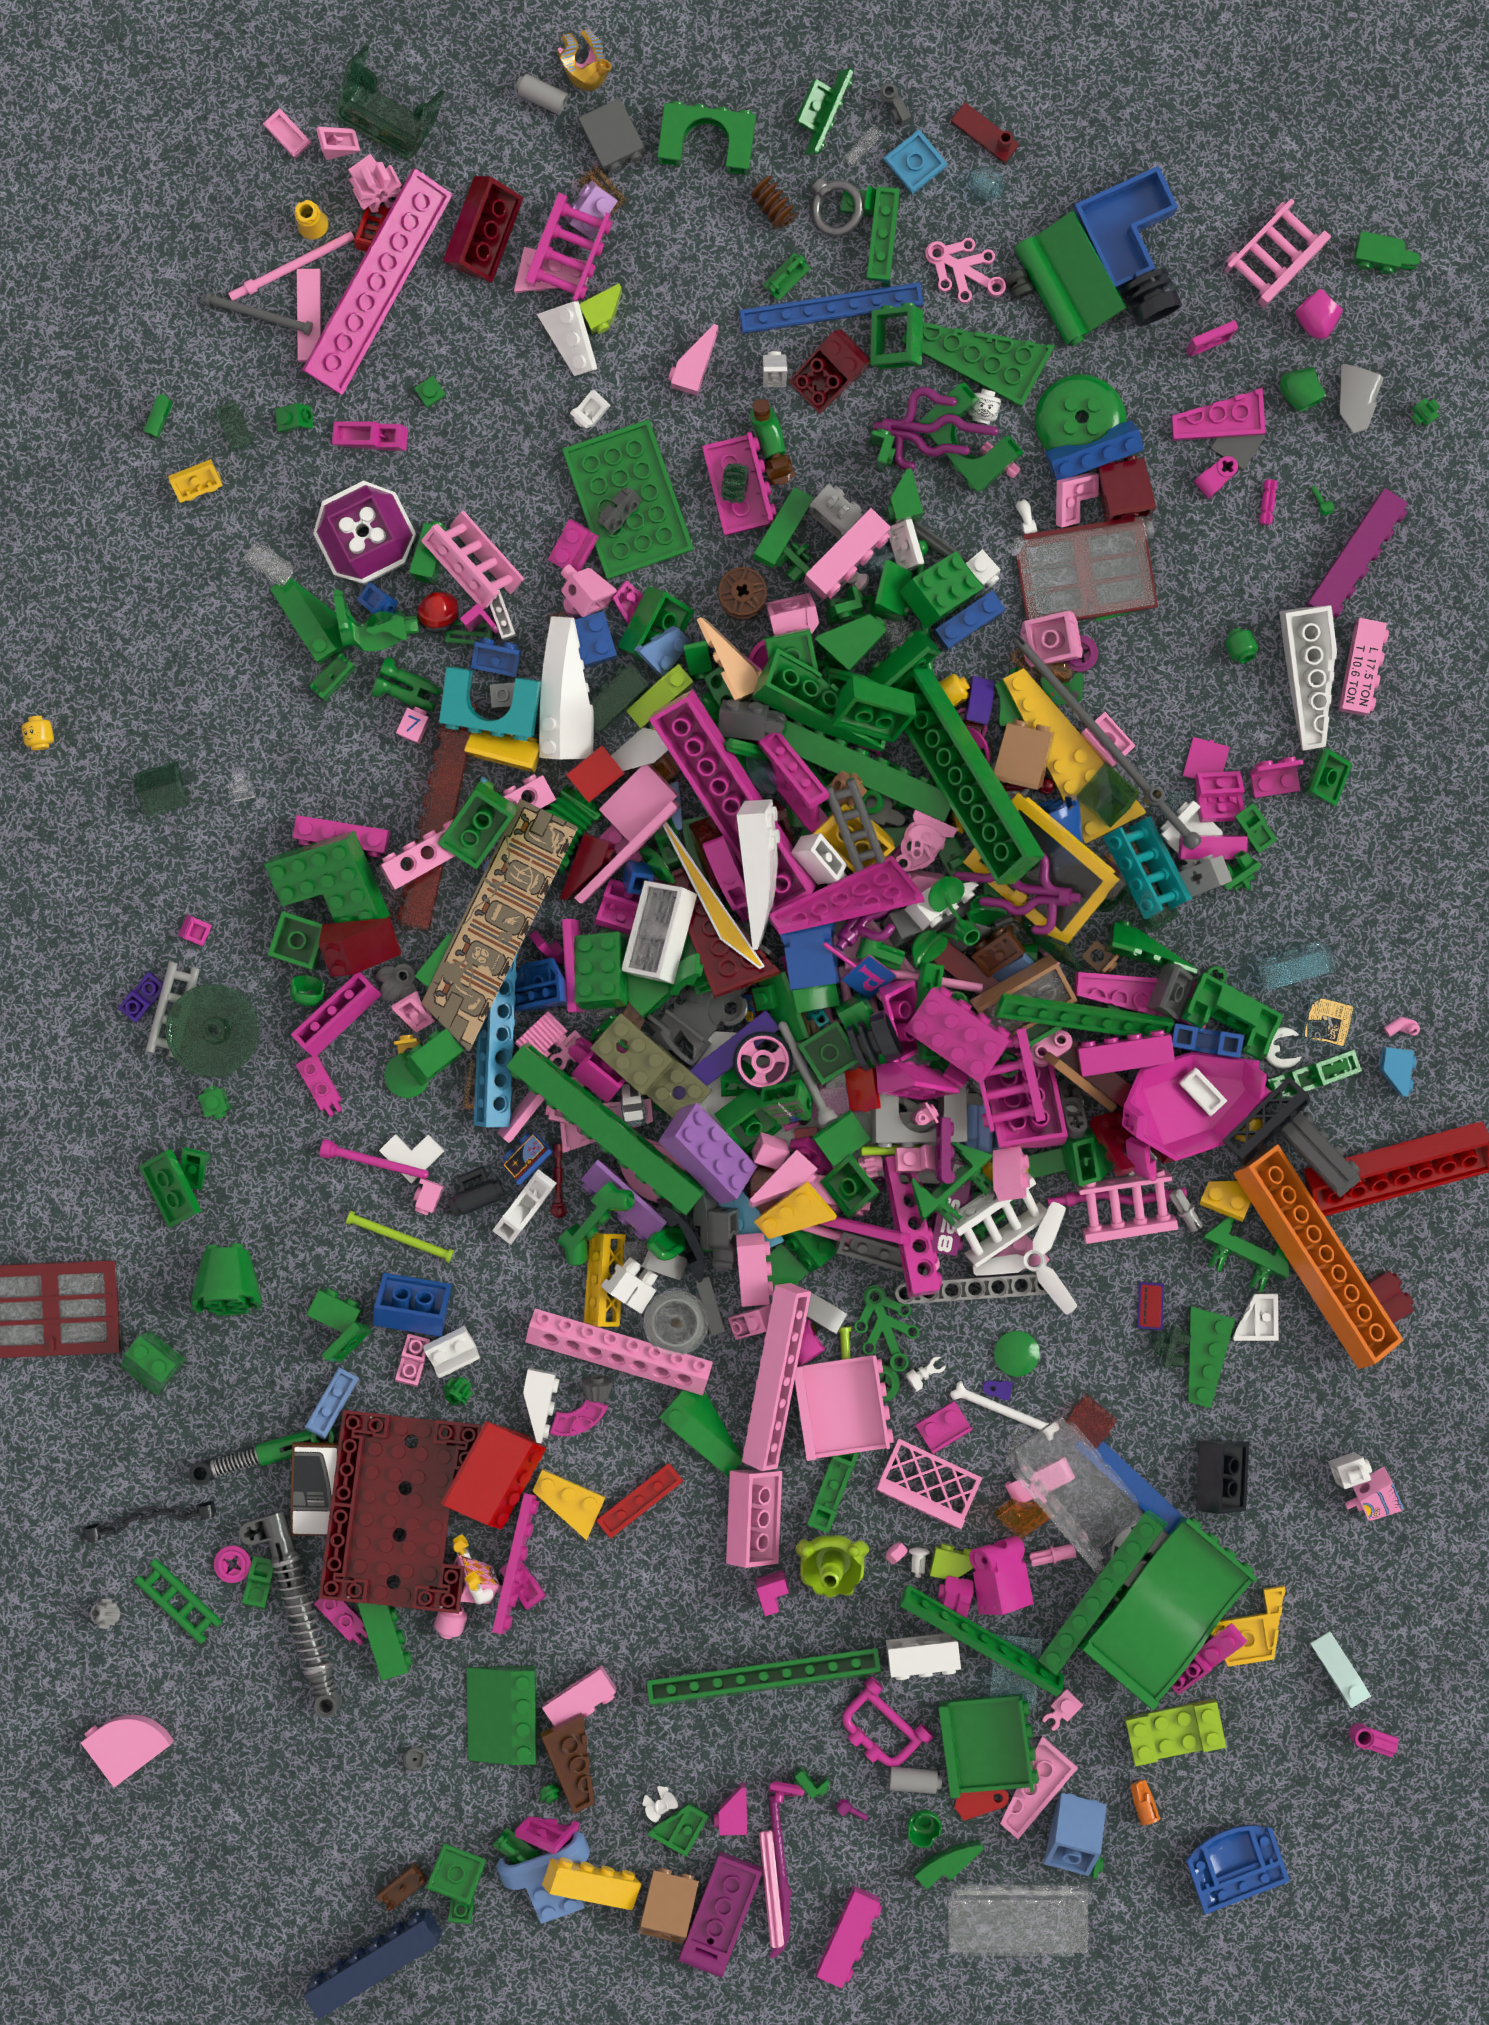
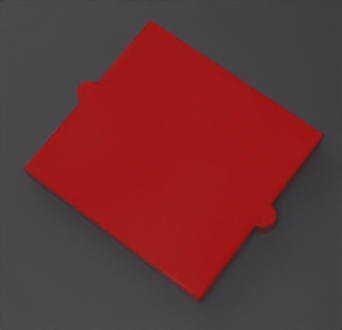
[845,1067,881,1112]

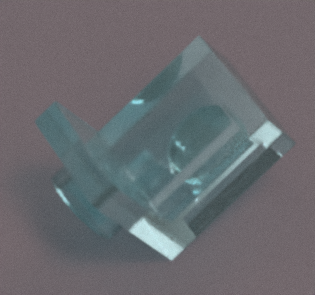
[868,545,894,572]

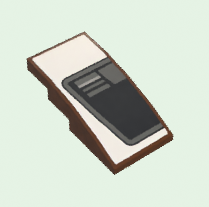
[290,1442,339,1536]

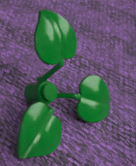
[912,876,1007,969]

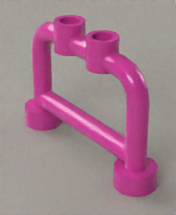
[842,1676,934,1767]

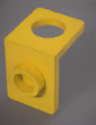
[394,1034,420,1054]

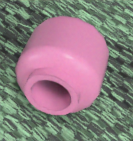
[434,1605,467,1639]

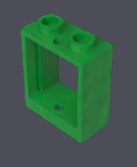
[870,303,923,370]

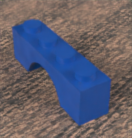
[1045,420,1144,481]

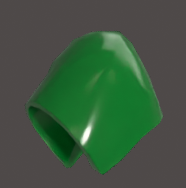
[1279,366,1326,413]

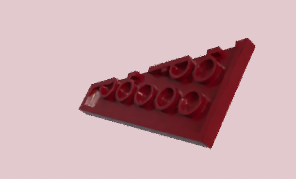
[668,867,780,999]

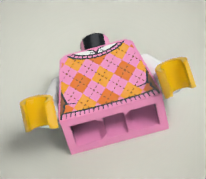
[453,1534,504,1604]

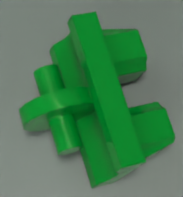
[775,542,812,583]
[1221,850,1261,891]

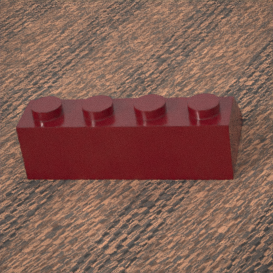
[442,176,524,283]

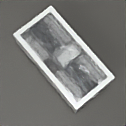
[621,881,697,984]

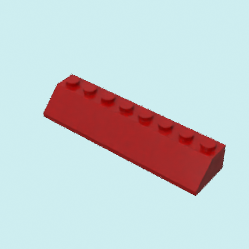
[1304,1121,1489,1216]

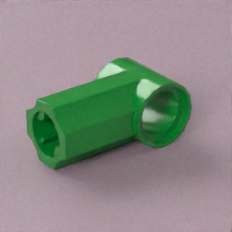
[855,937,905,970]

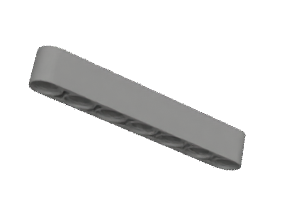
[894,1273,1048,1304]

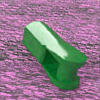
[143,394,172,438]

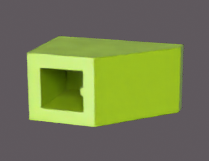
[929,1543,973,1579]

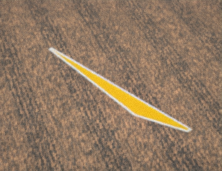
[663,821,765,969]

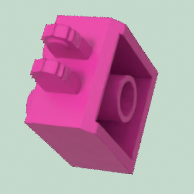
[568,1037,627,1104]

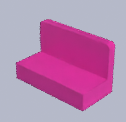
[460,603,499,635]

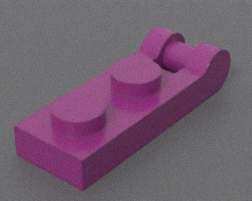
[935,1117,955,1184]

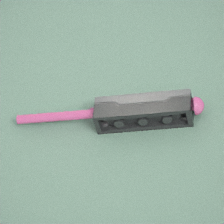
[765,1210,940,1276]

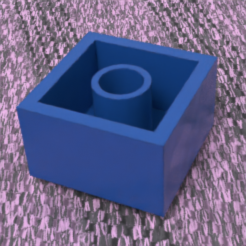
[575,611,618,668]

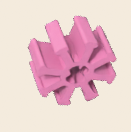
[352,162,402,213]

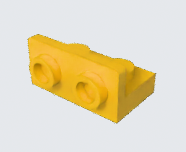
[168,459,223,503]

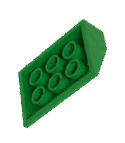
[467,1666,538,1765]

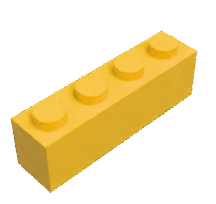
[542,1857,641,1910]

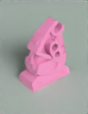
[896,810,957,872]

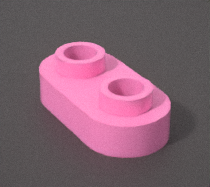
[1030,1030,1072,1067]

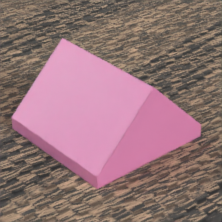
[1081,712,1135,769]

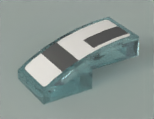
[620,1083,647,1127]

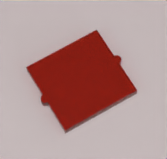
[1064,1394,1118,1449]

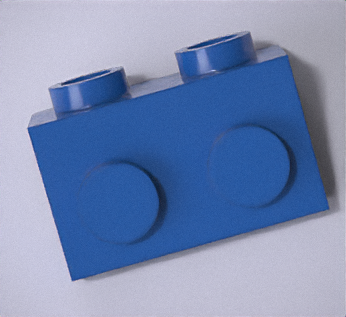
[471,637,522,677]

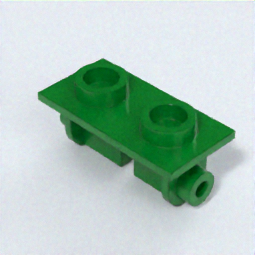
[762,252,811,301]
[493,1827,541,1864]

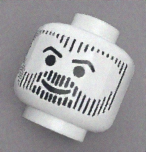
[968,389,1001,425]

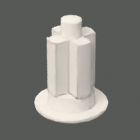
[909,1548,930,1578]

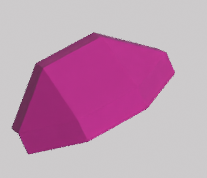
[1122,1051,1272,1161]

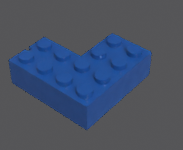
[1072,166,1178,291]

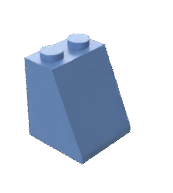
[1044,1793,1107,1876]

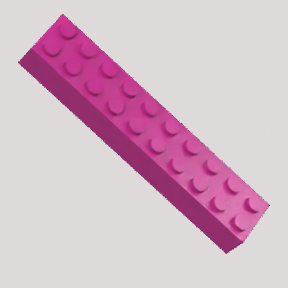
[649,689,816,912]

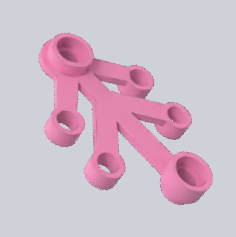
[925,238,1006,304]

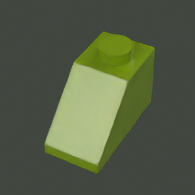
[579,283,622,334]

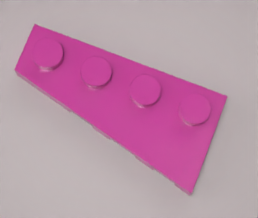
[1171,388,1266,441]

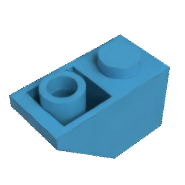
[1379,1047,1416,1097]

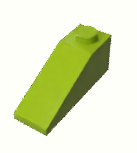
[626,664,694,728]

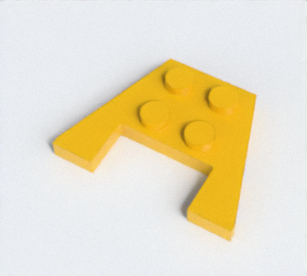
[1211,1585,1285,1667]

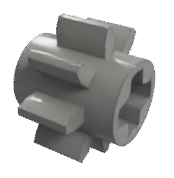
[90,1599,120,1629]

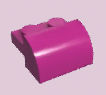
[595,878,641,935]

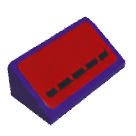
[1137,1282,1164,1330]

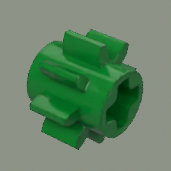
[1411,398,1440,426]
[443,1377,473,1405]

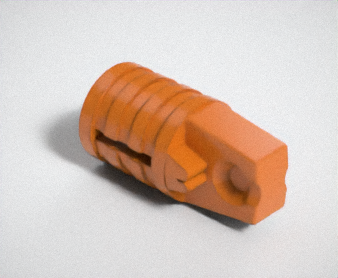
[1130,1780,1161,1825]

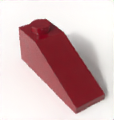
[560,833,616,900]

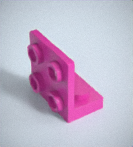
[1249,757,1303,798]

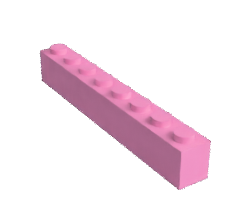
[742,1283,811,1471]

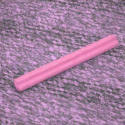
[759,1830,784,1948]

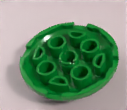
[1034,374,1126,451]

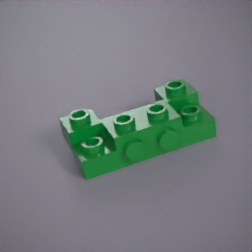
[1181,972,1283,1061]

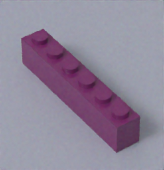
[1305,488,1408,618]

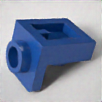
[357,581,399,614]

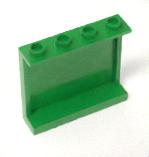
[939,1693,1039,1799]

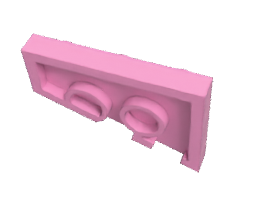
[514,247,588,293]

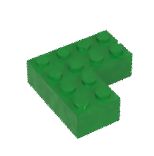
[264,830,390,923]

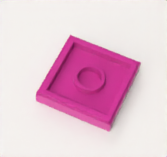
[1186,320,1238,357]

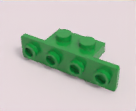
[795,68,853,156]

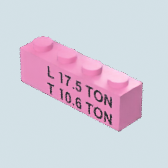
[1338,618,1389,716]

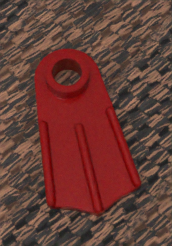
[954,1790,1009,1820]

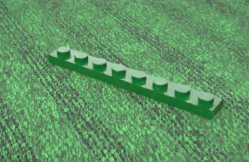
[994,993,1174,1036]
[900,1585,1065,1697]

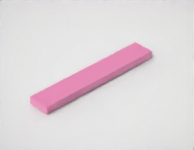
[575,800,681,903]

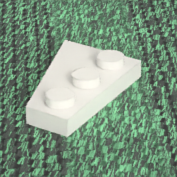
[537,301,597,376]

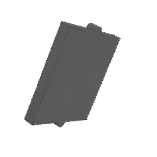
[1210,435,1265,470]

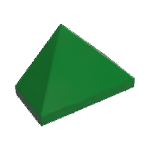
[720,1060,767,1097]

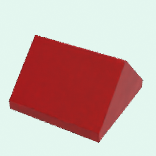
[566,746,624,802]

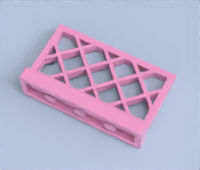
[874,1439,982,1529]

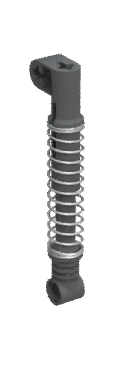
[239,1511,342,1718]

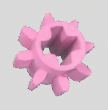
[857,1155,883,1178]

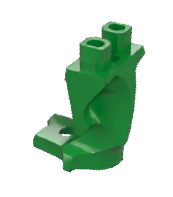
[333,589,419,651]

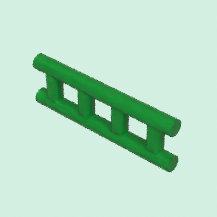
[133,1558,223,1645]

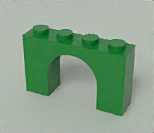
[657,101,756,175]
[919,383,1024,492]

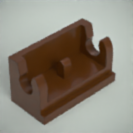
[376,1862,429,1912]

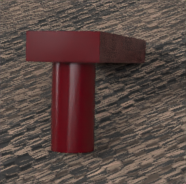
[951,102,1019,164]

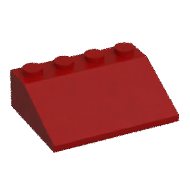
[441,1421,546,1530]

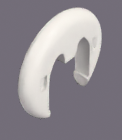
[1265,1027,1302,1069]

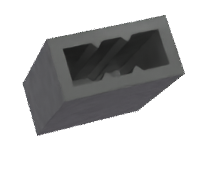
[579,98,645,173]

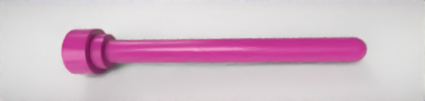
[319,1139,429,1179]

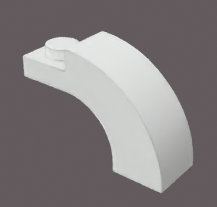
[493,1169,557,1245]

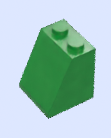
[814,614,887,672]
[121,1331,186,1396]

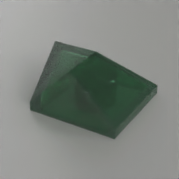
[1077,762,1140,828]

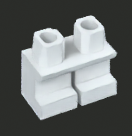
[601,1257,658,1314]

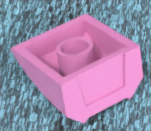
[765,593,819,635]
[1020,611,1083,667]

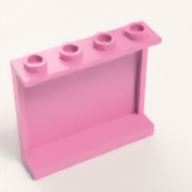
[795,1355,894,1461]

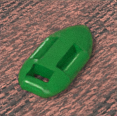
[647,1225,687,1261]

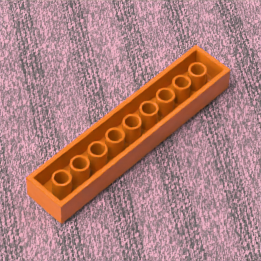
[1233,1144,1404,1369]

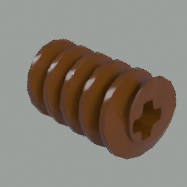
[751,176,799,229]

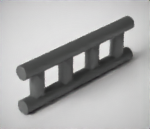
[825,778,886,871]

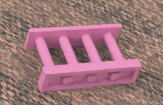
[1224,199,1331,308]
[421,510,524,609]
[1076,1168,1178,1244]

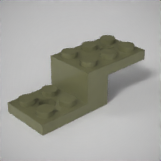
[590,1013,712,1118]

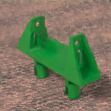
[911,1142,993,1227]
[1200,1216,1289,1293]

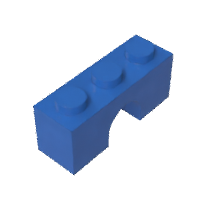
[934,590,1006,652]
[1170,1023,1244,1058]

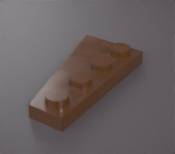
[540,1713,595,1814]

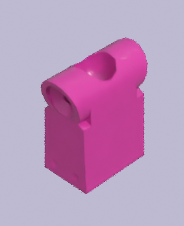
[969,1536,1034,1615]

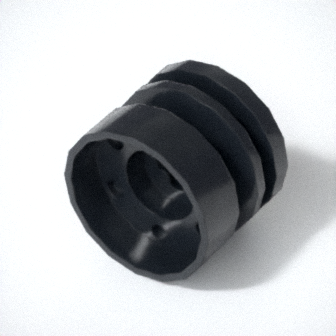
[1122,268,1183,327]
[847,1011,903,1072]

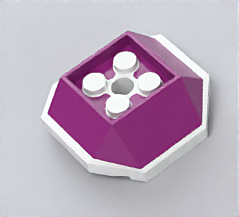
[313,481,417,585]

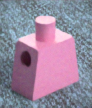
[560,564,617,617]

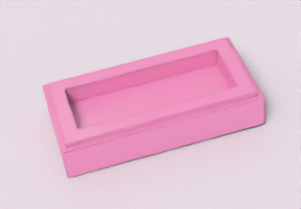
[263,108,312,159]

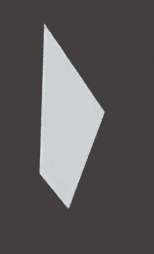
[611,728,668,771]

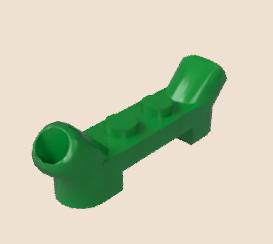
[557,1181,635,1266]

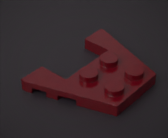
[1089,1109,1175,1177]

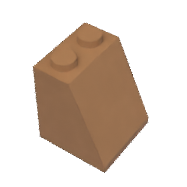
[994,719,1055,790]
[638,1868,699,1944]

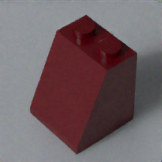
[1096,456,1156,522]

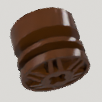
[718,567,767,621]

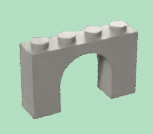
[871,1086,967,1147]

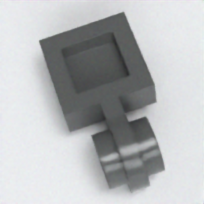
[880,83,911,128]

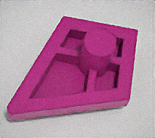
[611,580,643,626]
[768,1781,804,1804]

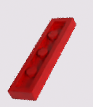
[596,1462,683,1539]

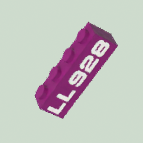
[931,1159,973,1256]

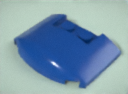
[1186,1825,1290,1915]

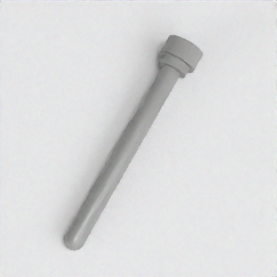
[778,1021,837,1126]

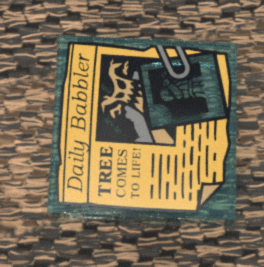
[1300,994,1356,1049]

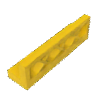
[584,1232,626,1327]

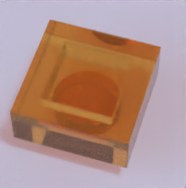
[1049,663,1073,683]

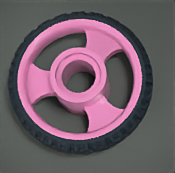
[733,1031,793,1092]

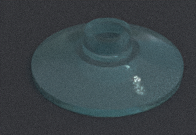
[746,757,777,795]

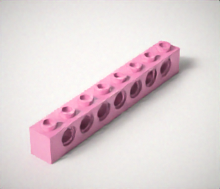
[379,774,556,890]
[525,1308,713,1396]

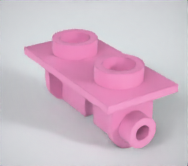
[910,1102,939,1125]

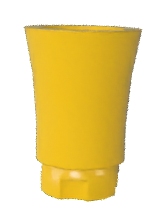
[295,200,328,239]

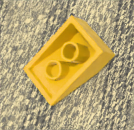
[812,802,895,873]

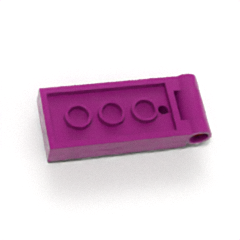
[678,1851,763,1978]

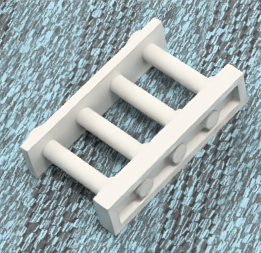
[948,1171,1047,1268]

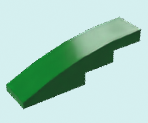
[916,962,944,1061]
[1265,1050,1362,1099]

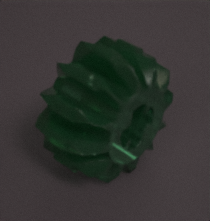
[721,463,749,503]

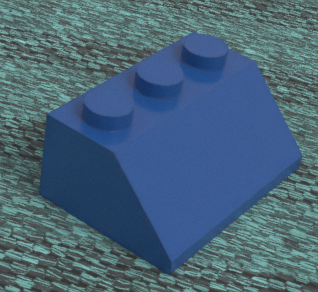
[373,1273,452,1337]

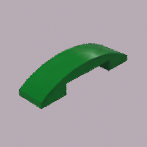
[807,1452,860,1533]

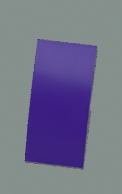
[964,676,995,726]
[118,972,163,1023]

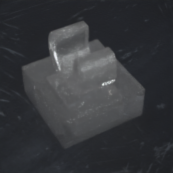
[227,773,256,802]

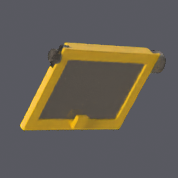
[963,792,1127,949]

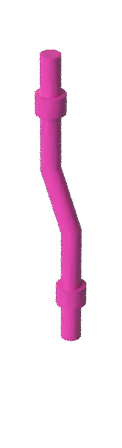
[1047,1188,1187,1207]

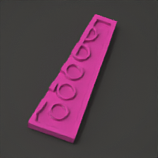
[1074,972,1206,1028]

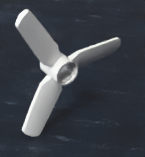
[973,1202,1077,1315]

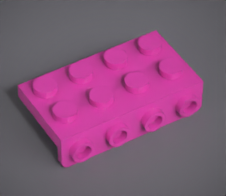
[702,432,777,537]
[904,986,1013,1084]

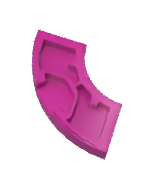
[549,1399,608,1436]

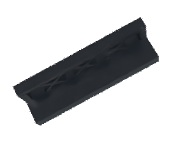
[1222,1077,1311,1166]

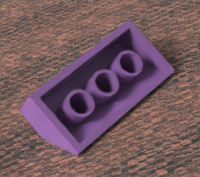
[581,1158,667,1241]

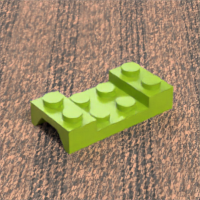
[1124,1698,1227,1766]

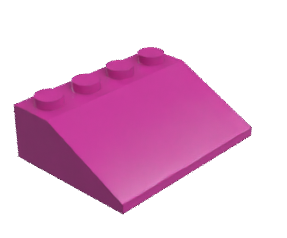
[985,1050,1068,1148]

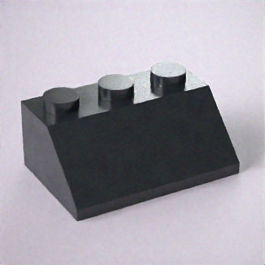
[1195,1439,1249,1514]

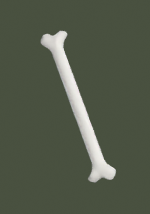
[950,1381,1059,1440]

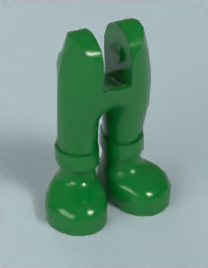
[371,656,442,711]

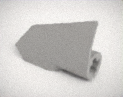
[1339,364,1384,434]

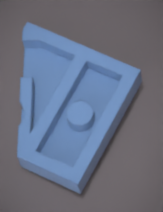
[634,626,691,677]

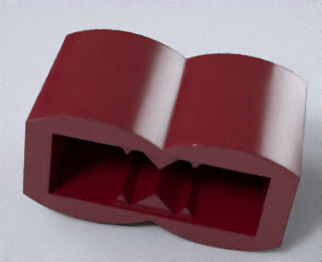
[1367,1270,1414,1323]

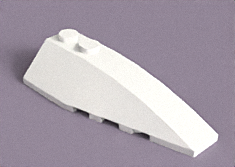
[1279,605,1337,750]
[539,616,594,759]

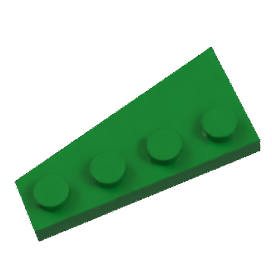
[1187,1306,1235,1408]

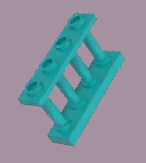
[1104,816,1192,919]

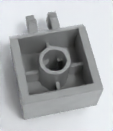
[809,484,863,540]

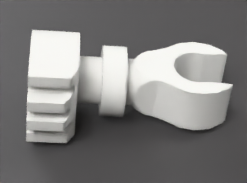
[905,1357,946,1392]

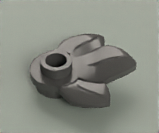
[375,963,417,1002]

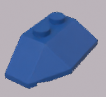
[514,958,567,1012]

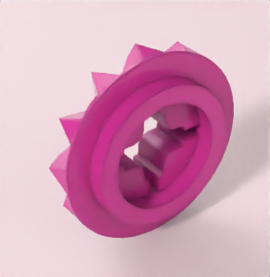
[214,1545,251,1583]

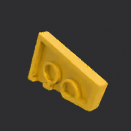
[754,1181,837,1239]
[533,1469,605,1540]

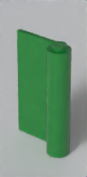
[1013,211,1127,347]

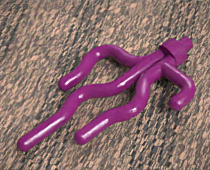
[874,387,999,470]
[836,845,902,951]
[953,852,1081,935]

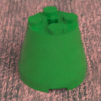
[191,1243,262,1316]

